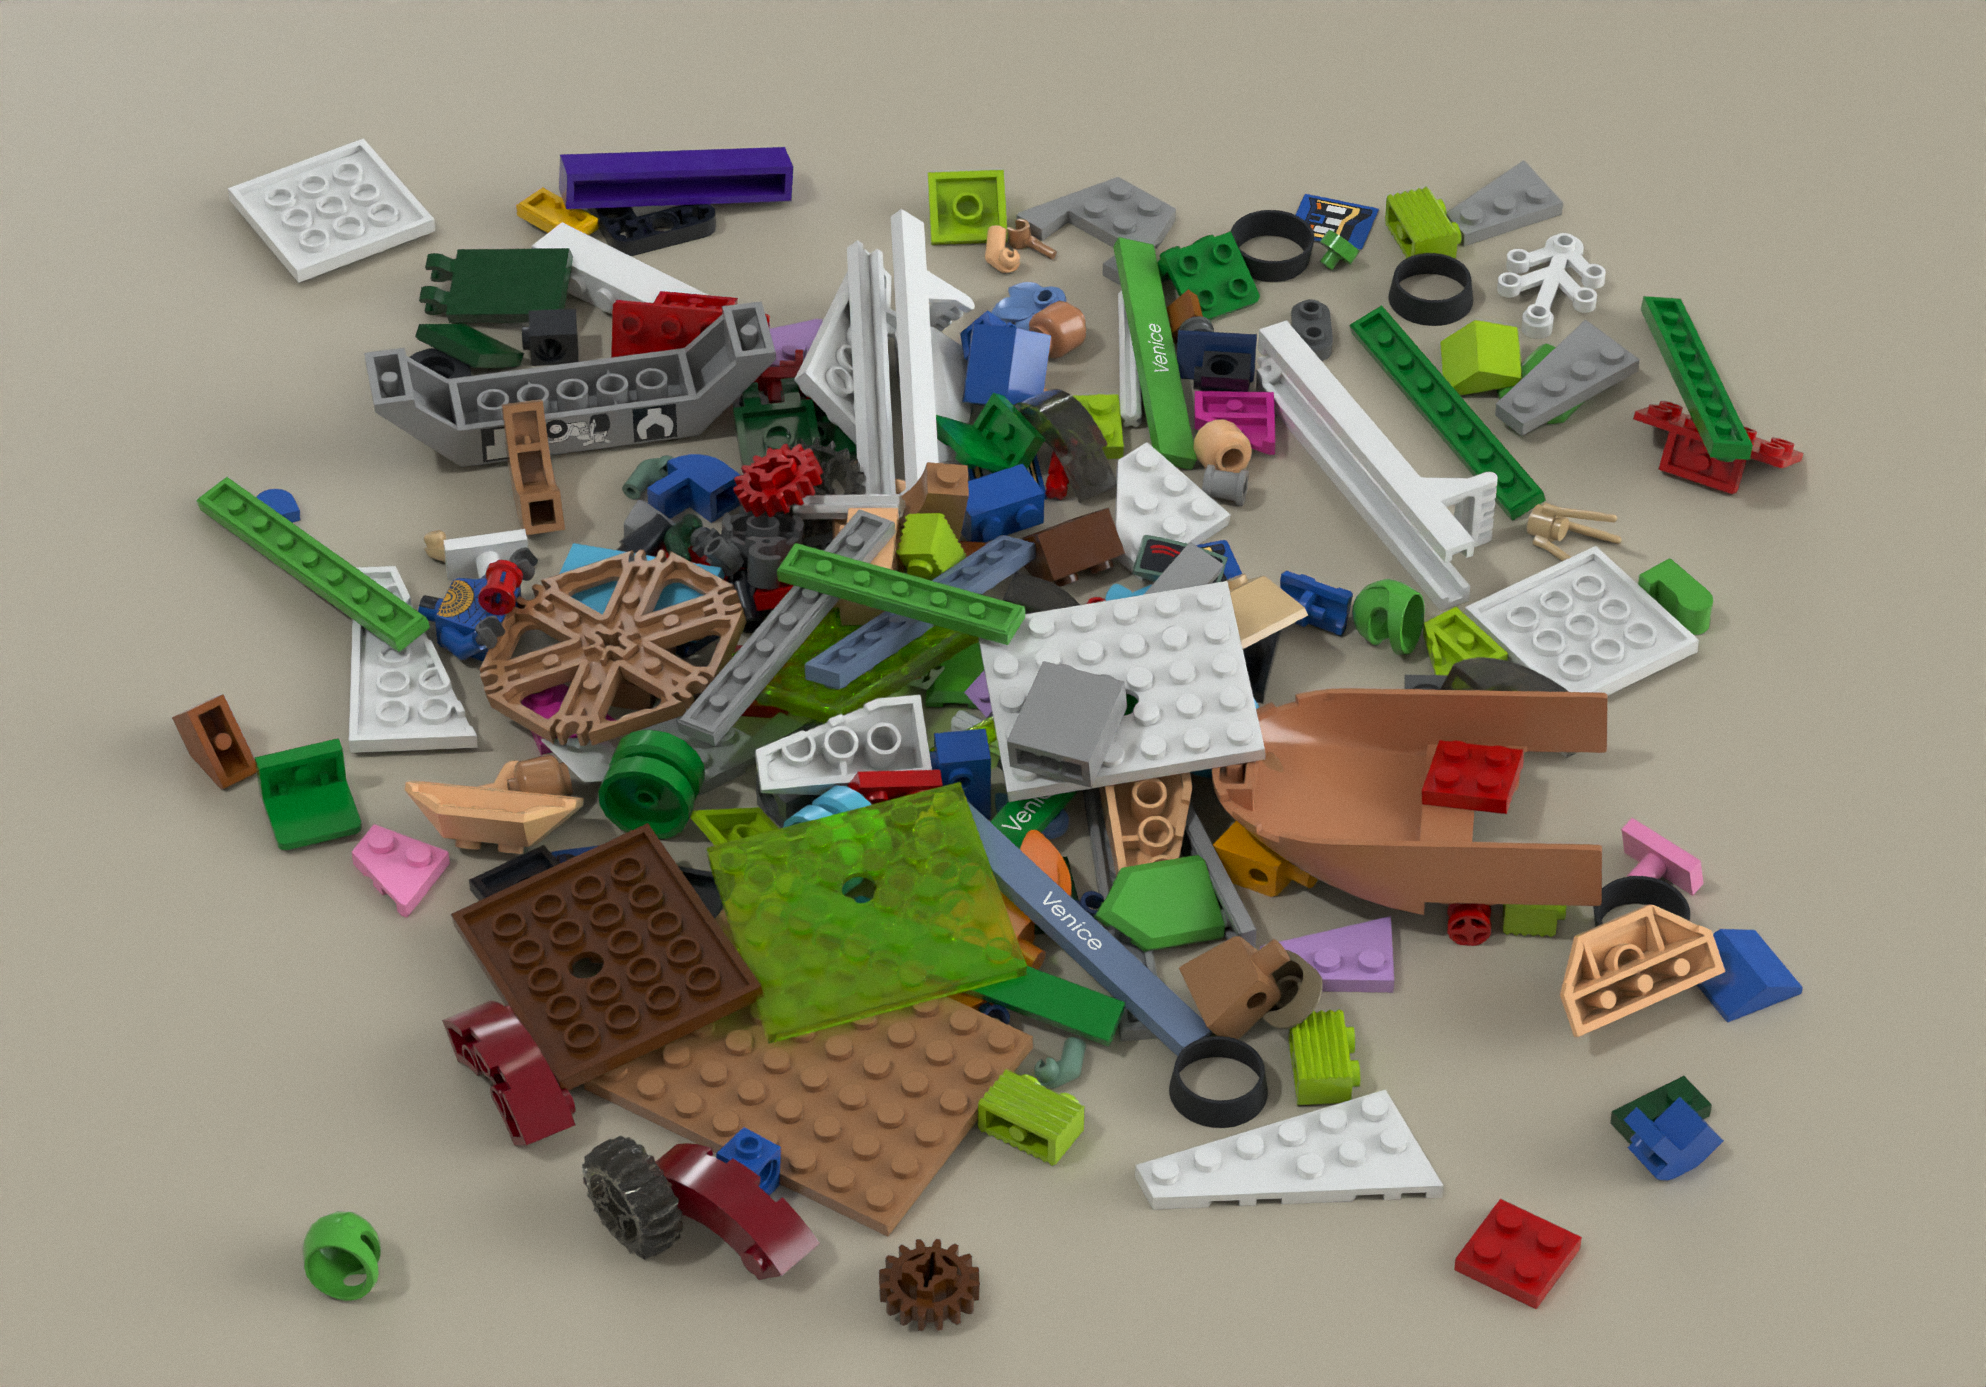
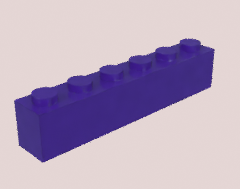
[559,147,794,209]

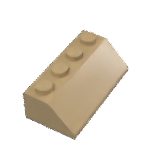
[1226,574,1308,649]

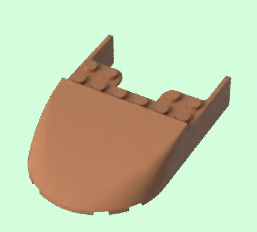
[1212,688,1608,915]

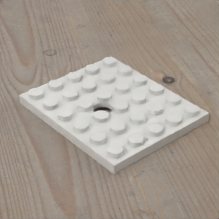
[978,581,1265,802]

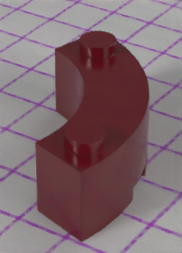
[442,1000,576,1146]
[638,1143,820,1280]

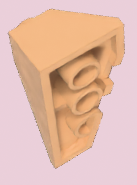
[1099,772,1192,876]

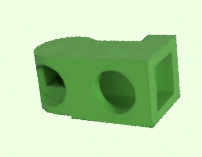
[1638,558,1713,635]

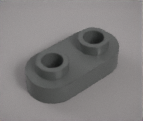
[1291,299,1333,361]

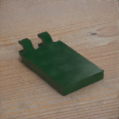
[419,248,573,323]
[733,378,830,512]

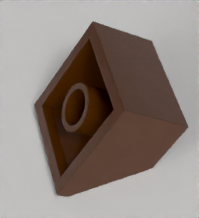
[1020,508,1125,588]

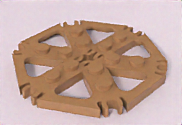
[479,550,747,746]

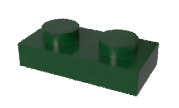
[1610,1076,1712,1145]

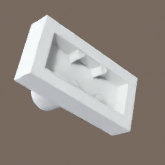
[443,529,528,581]

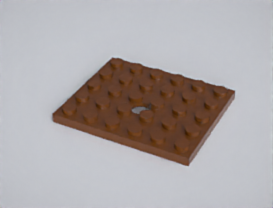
[451,823,764,1091]

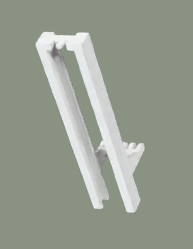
[847,209,975,496]
[1256,320,1498,611]

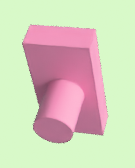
[1621,818,1703,896]

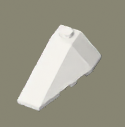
[894,327,973,465]
[755,695,932,795]

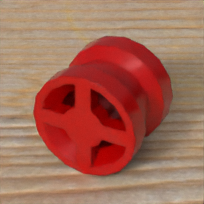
[1447,903,1491,946]

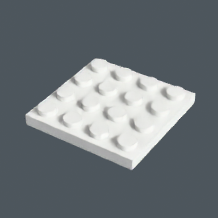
[228,138,435,283]
[1465,546,1699,695]

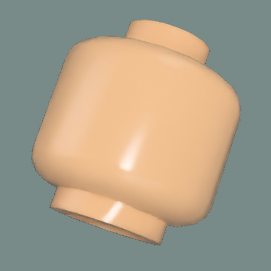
[1193,419,1252,473]

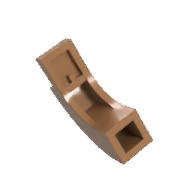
[501,399,565,535]

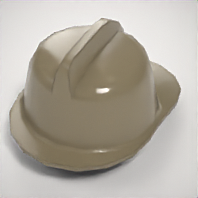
[1262,950,1323,1029]

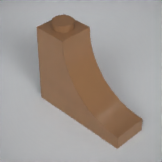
[832,462,969,543]

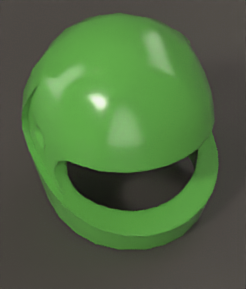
[1352,578,1425,655]
[303,1211,381,1301]

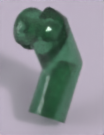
[664,514,703,562]

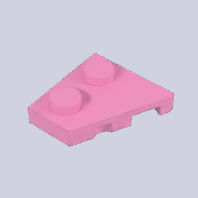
[352,824,450,918]

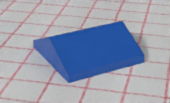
[962,323,1051,414]
[1697,929,1803,1023]

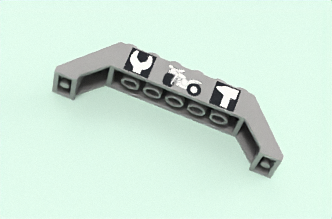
[364,301,776,467]

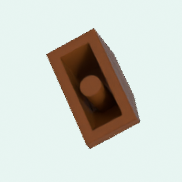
[172,694,257,790]

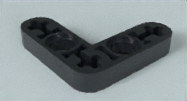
[587,204,716,256]

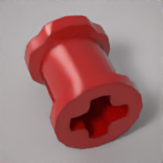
[478,560,523,615]

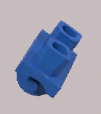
[1280,571,1353,635]

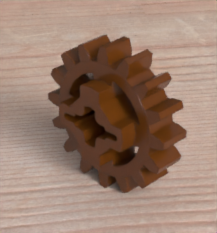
[879,1239,980,1331]

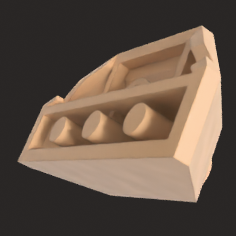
[405,780,584,854]
[1560,904,1725,1037]

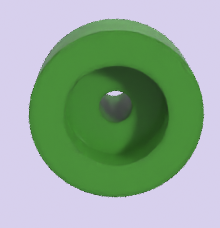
[1320,230,1360,270]

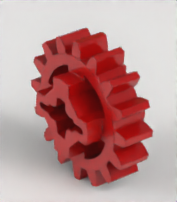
[733,444,823,517]

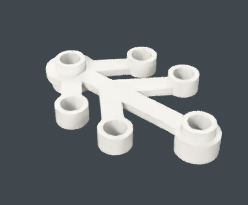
[1497,233,1606,339]

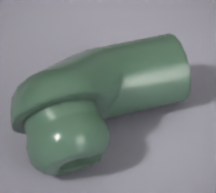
[622,455,674,500]
[1034,1037,1086,1089]

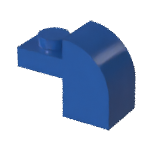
[647,454,741,523]
[1624,1097,1724,1180]

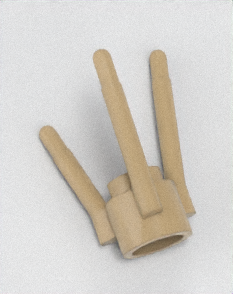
[1527,502,1622,561]

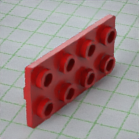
[611,291,770,391]
[1633,401,1804,494]

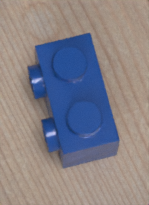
[961,464,1044,543]
[929,729,991,820]

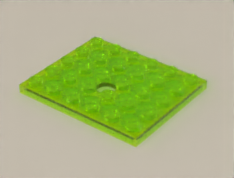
[706,782,1027,1044]

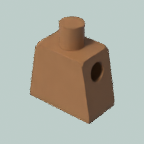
[1179,936,1290,1040]

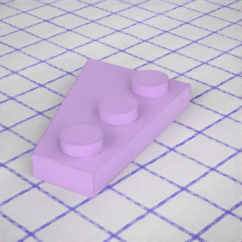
[1260,916,1394,993]

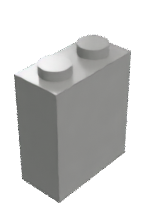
[1007,661,1127,788]

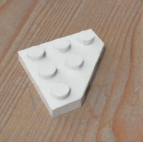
[1115,442,1231,582]

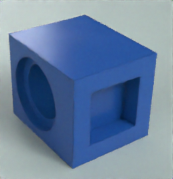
[716,1127,781,1196]

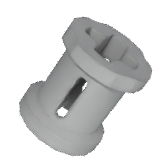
[1202,464,1249,506]

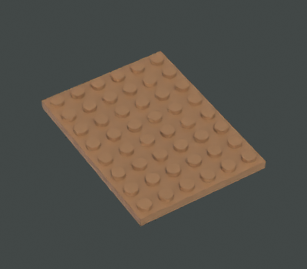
[584,897,1033,1237]

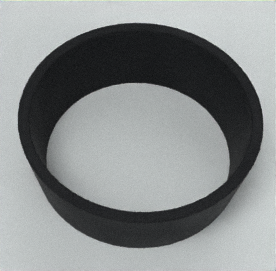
[1231,210,1314,282]
[1388,253,1473,326]
[1593,876,1690,927]
[1169,1036,1268,1128]

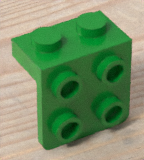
[1157,231,1260,320]
[936,393,1046,473]
[255,738,362,850]

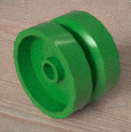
[598,729,705,839]

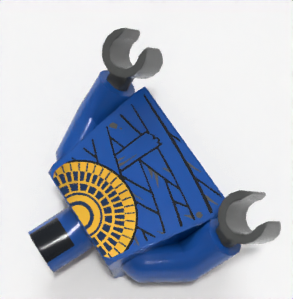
[418,547,538,661]

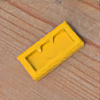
[516,187,599,235]

